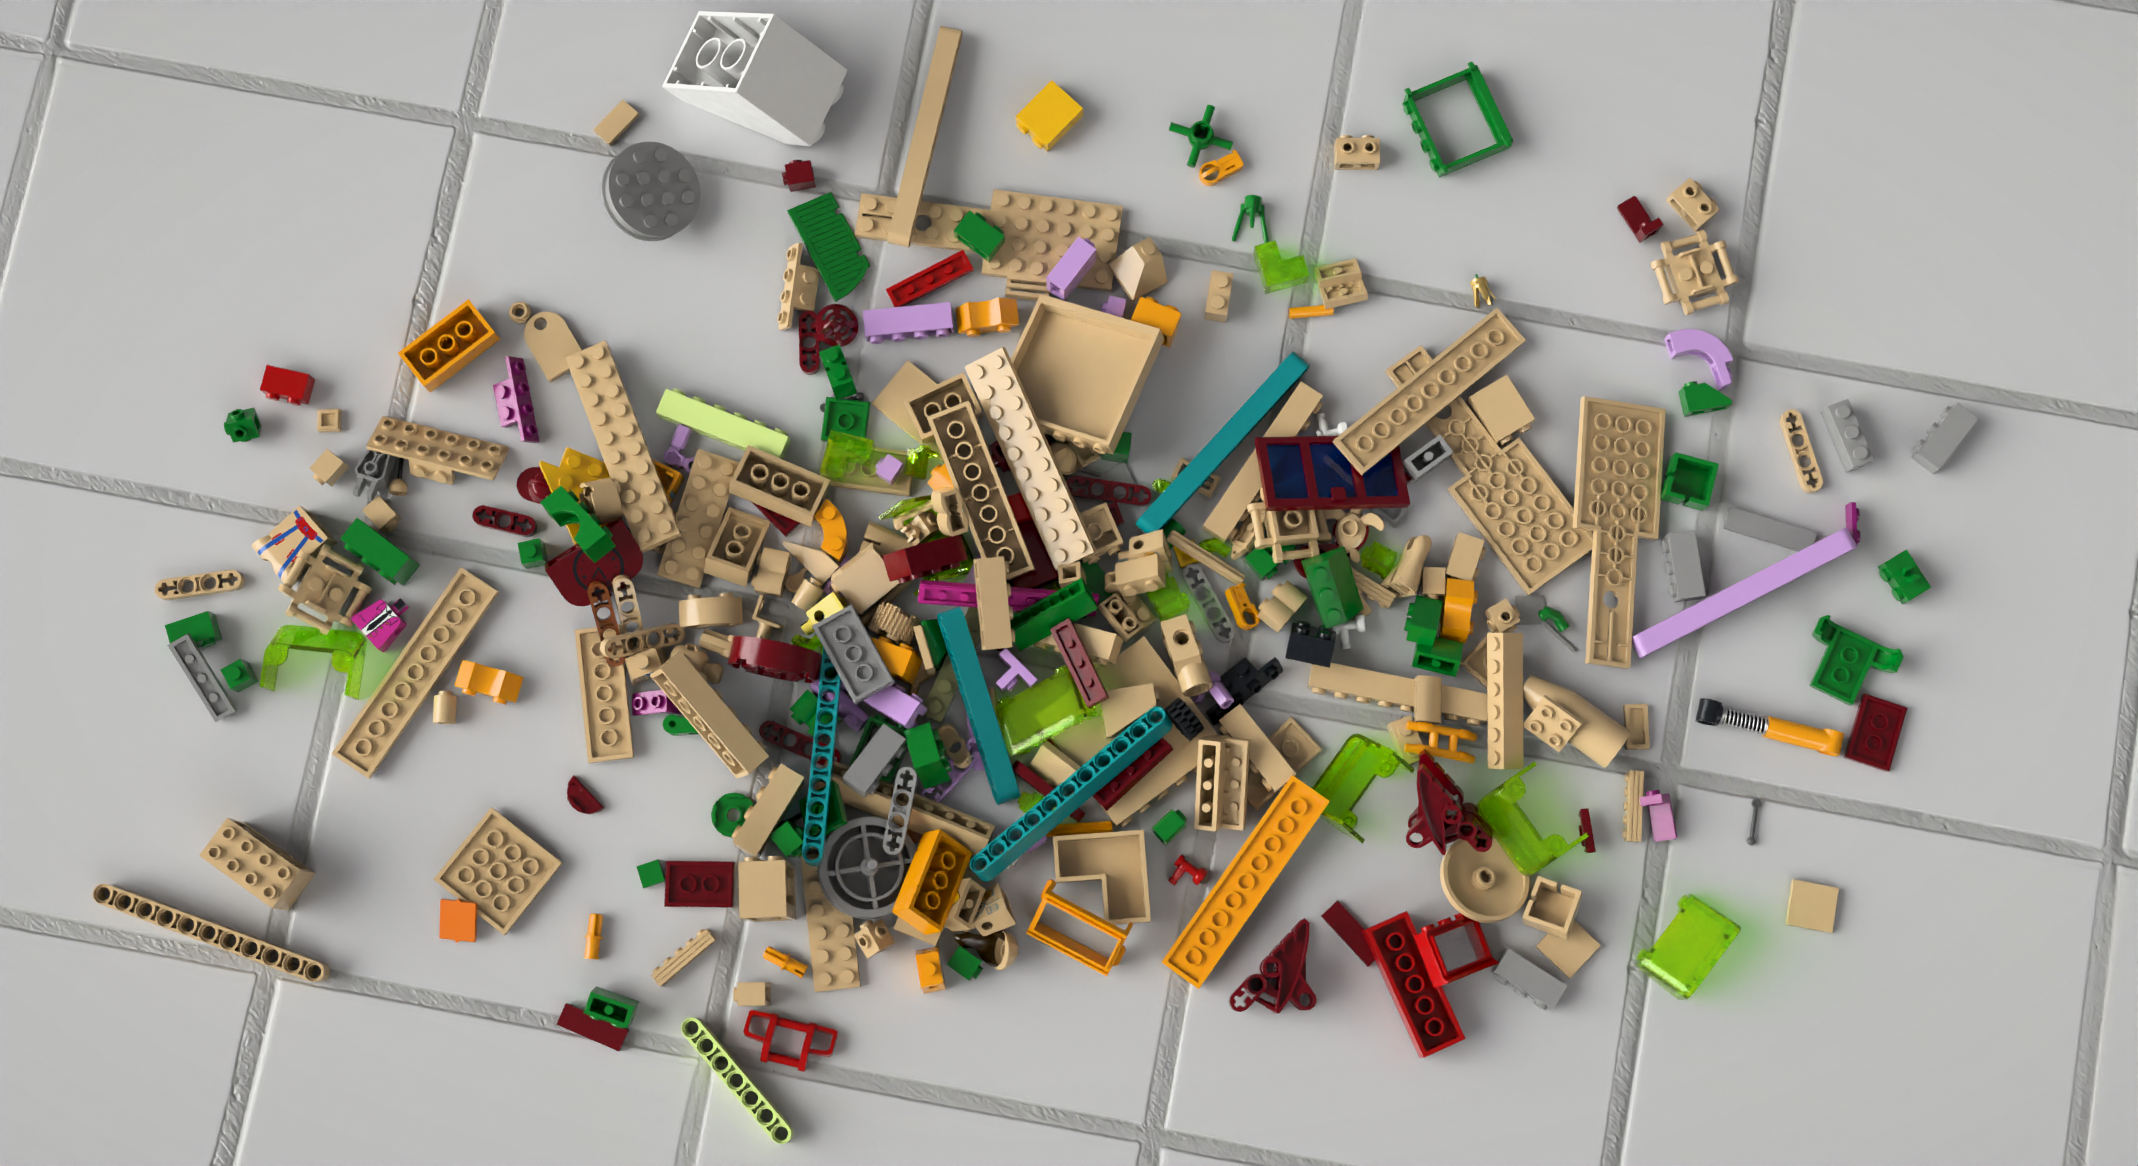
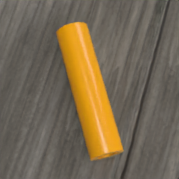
[1289,305,1334,319]

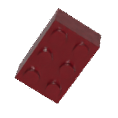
[882,534,968,584]

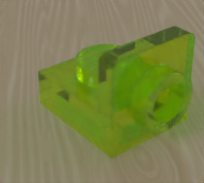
[904,445,938,480]

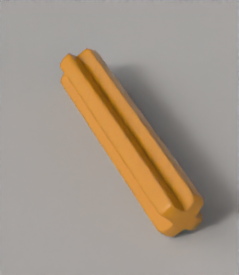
[1046,821,1113,837]

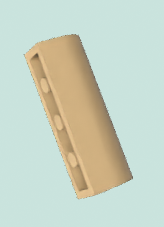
[1194,735,1250,832]

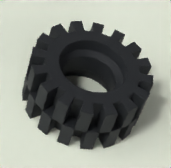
[1164,697,1204,741]

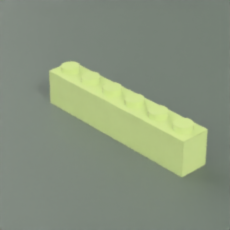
[656,388,791,459]

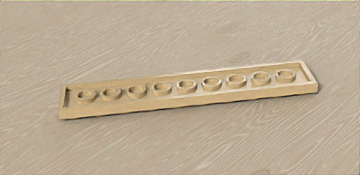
[1333,308,1526,476]
[565,340,682,553]
[965,347,1097,570]
[331,567,499,779]

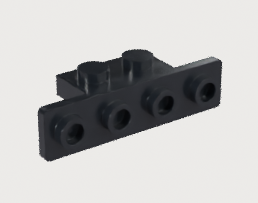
[1206,657,1283,725]

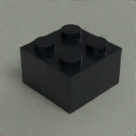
[1285,621,1336,668]

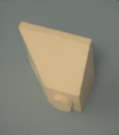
[1108,237,1167,301]

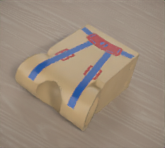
[252,505,338,584]

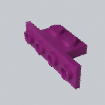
[493,356,540,443]

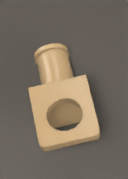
[752,594,784,639]

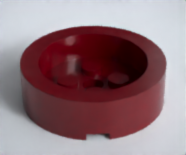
[727,636,822,683]

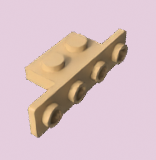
[777,243,819,331]

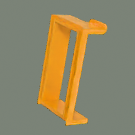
[1026,879,1134,976]

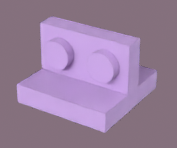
[996,648,1038,694]

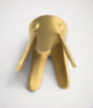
[1470,274,1497,308]

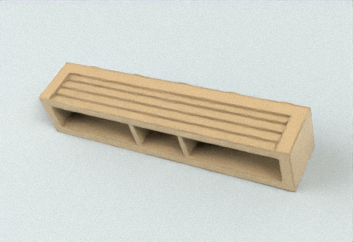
[1351,567,1396,609]
[1622,770,1644,843]
[651,929,717,987]

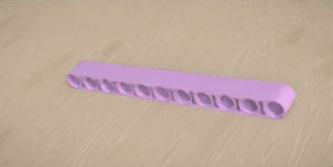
[1632,527,1858,658]

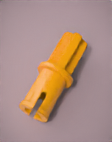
[584,913,603,960]
[763,946,808,979]

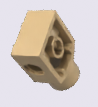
[1160,614,1213,697]

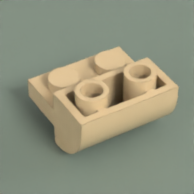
[1098,591,1157,643]

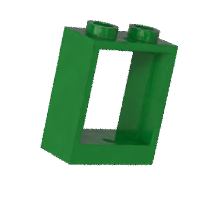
[849,715,908,784]

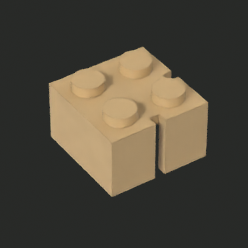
[1522,876,1582,940]

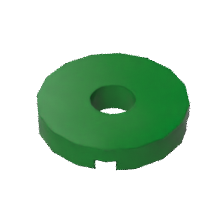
[711,792,754,838]

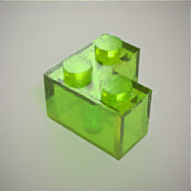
[1253,240,1309,294]
[819,430,876,483]
[1145,573,1191,621]

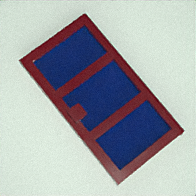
[1255,436,1410,511]

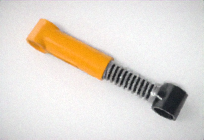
[1695,698,1844,756]

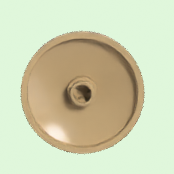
[1440,834,1530,923]

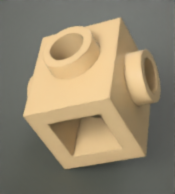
[1484,598,1521,633]
[854,919,895,959]

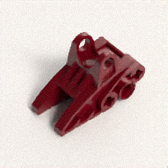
[1406,749,1493,855]
[1229,918,1317,1014]

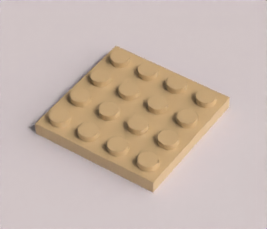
[433,807,563,935]

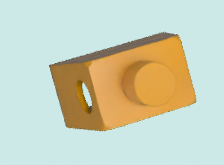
[916,946,946,993]

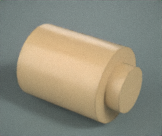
[791,577,824,611]
[433,691,457,724]

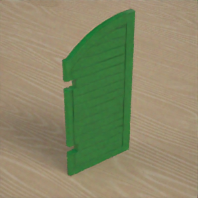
[787,192,871,302]

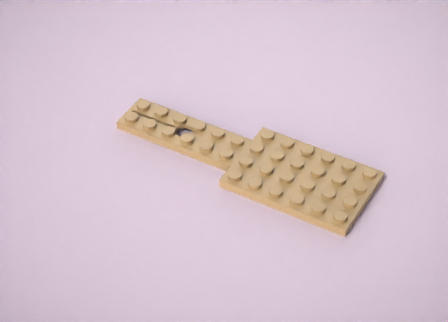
[855,189,1123,292]
[1385,345,1593,596]
[1573,396,1666,669]

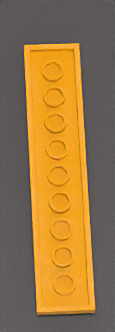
[1162,775,1330,989]

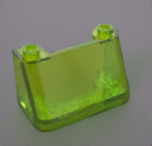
[995,665,1098,757]
[1634,894,1742,1000]

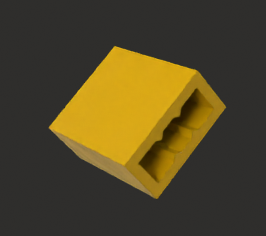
[1016,80,1083,152]

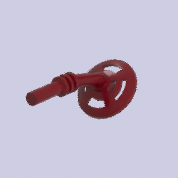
[815,304,858,347]

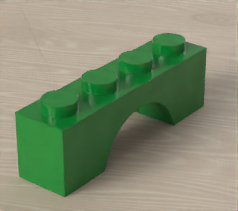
[540,486,615,563]

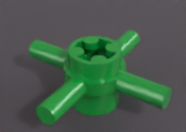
[1169,105,1233,168]

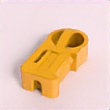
[1199,150,1243,186]
[1225,583,1260,630]

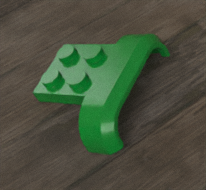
[1809,615,1904,706]

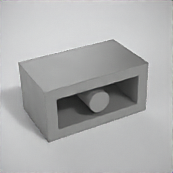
[1403,435,1453,483]

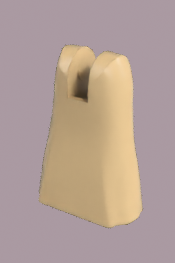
[859,520,913,555]
[1381,535,1432,598]

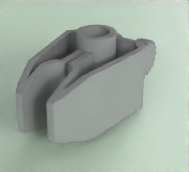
[353,450,394,501]

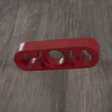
[799,311,820,375]
[472,505,537,537]

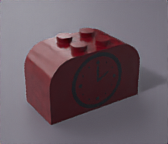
[545,517,643,606]

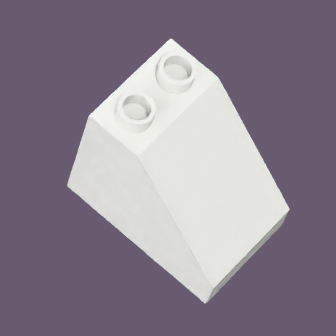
[662,11,848,147]

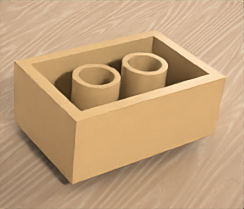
[903,372,984,445]

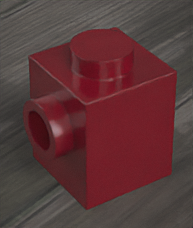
[782,160,816,192]

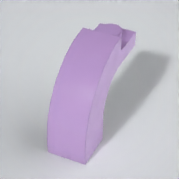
[1664,329,1733,391]

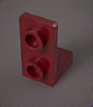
[1617,196,1664,243]

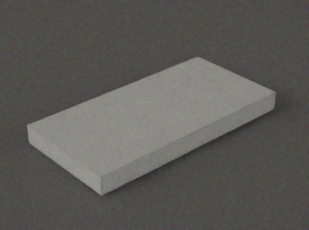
[812,604,895,705]

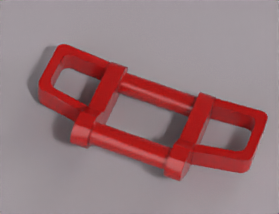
[743,1010,838,1072]

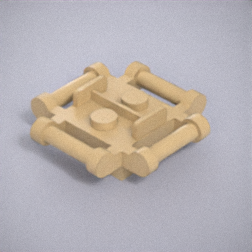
[1650,230,1739,316]
[1247,483,1332,563]
[278,543,372,635]

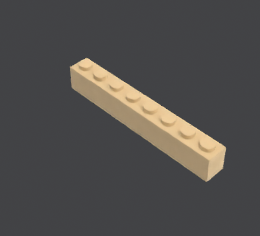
[1202,381,1323,544]
[1307,663,1488,726]
[815,760,995,856]

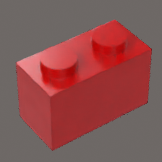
[260,365,315,406]

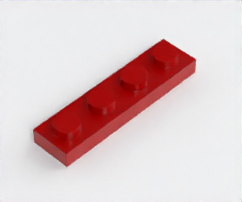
[885,250,974,307]

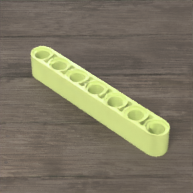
[681,1017,794,1144]

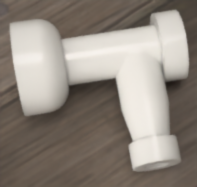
[1315,413,1348,436]
[1333,614,1367,649]

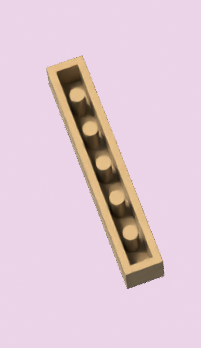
[1487,633,1523,770]

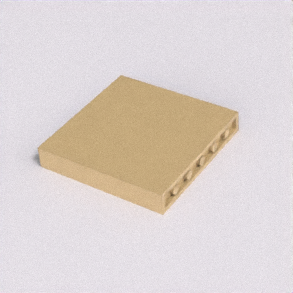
[1011,294,1164,455]
[1035,636,1218,827]

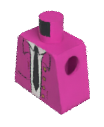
[351,598,409,653]

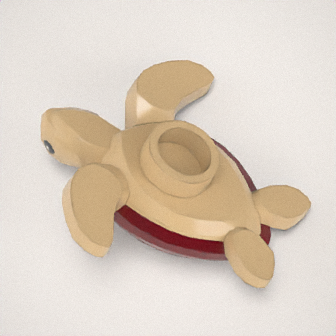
[1324,509,1385,563]

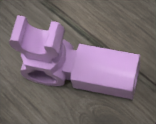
[664,424,695,474]
[1192,670,1234,709]

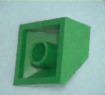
[921,619,948,670]

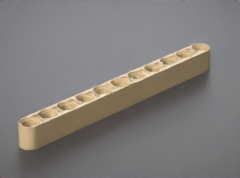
[887,26,962,247]
[92,884,330,982]

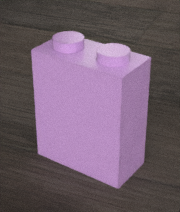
[1046,236,1096,301]

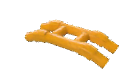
[1404,721,1477,764]

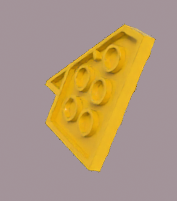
[539,447,611,545]

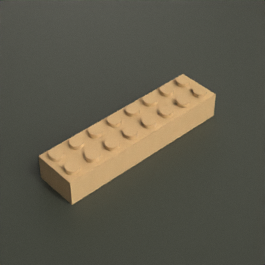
[927,400,1036,581]

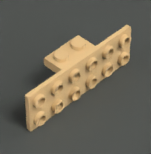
[366,416,509,485]

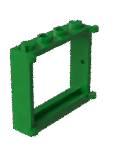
[1402,61,1513,178]

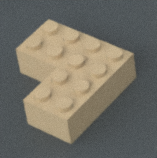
[1053,830,1151,925]

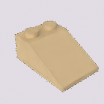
[704,507,771,587]

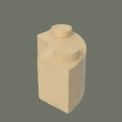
[679,593,743,629]

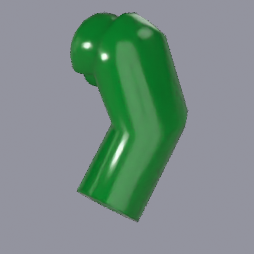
[1538,606,1570,632]

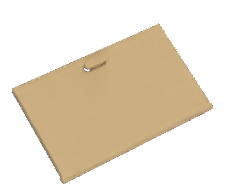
[871,360,944,462]

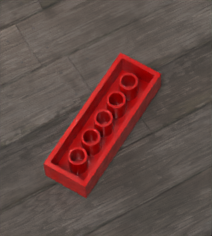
[1362,911,1466,1058]

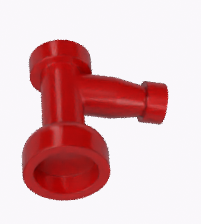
[1168,854,1209,886]

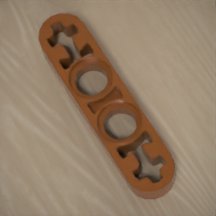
[587,581,626,667]

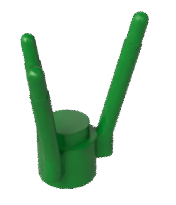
[1232,195,1269,249]

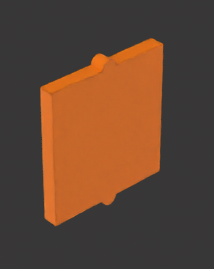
[439,898,477,943]

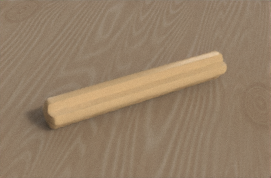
[1167,530,1245,585]

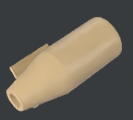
[1523,674,1631,768]

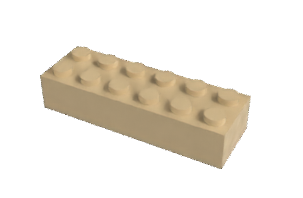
[650,652,769,779]

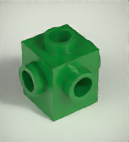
[224,408,261,443]

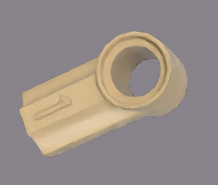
[699,628,734,659]

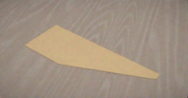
[782,541,839,584]

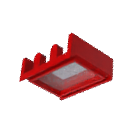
[1414,913,1499,988]

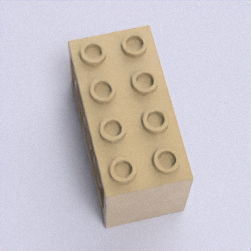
[199,818,316,911]
[738,856,796,922]

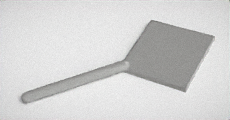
[1077,462,1136,498]
[1516,596,1576,652]

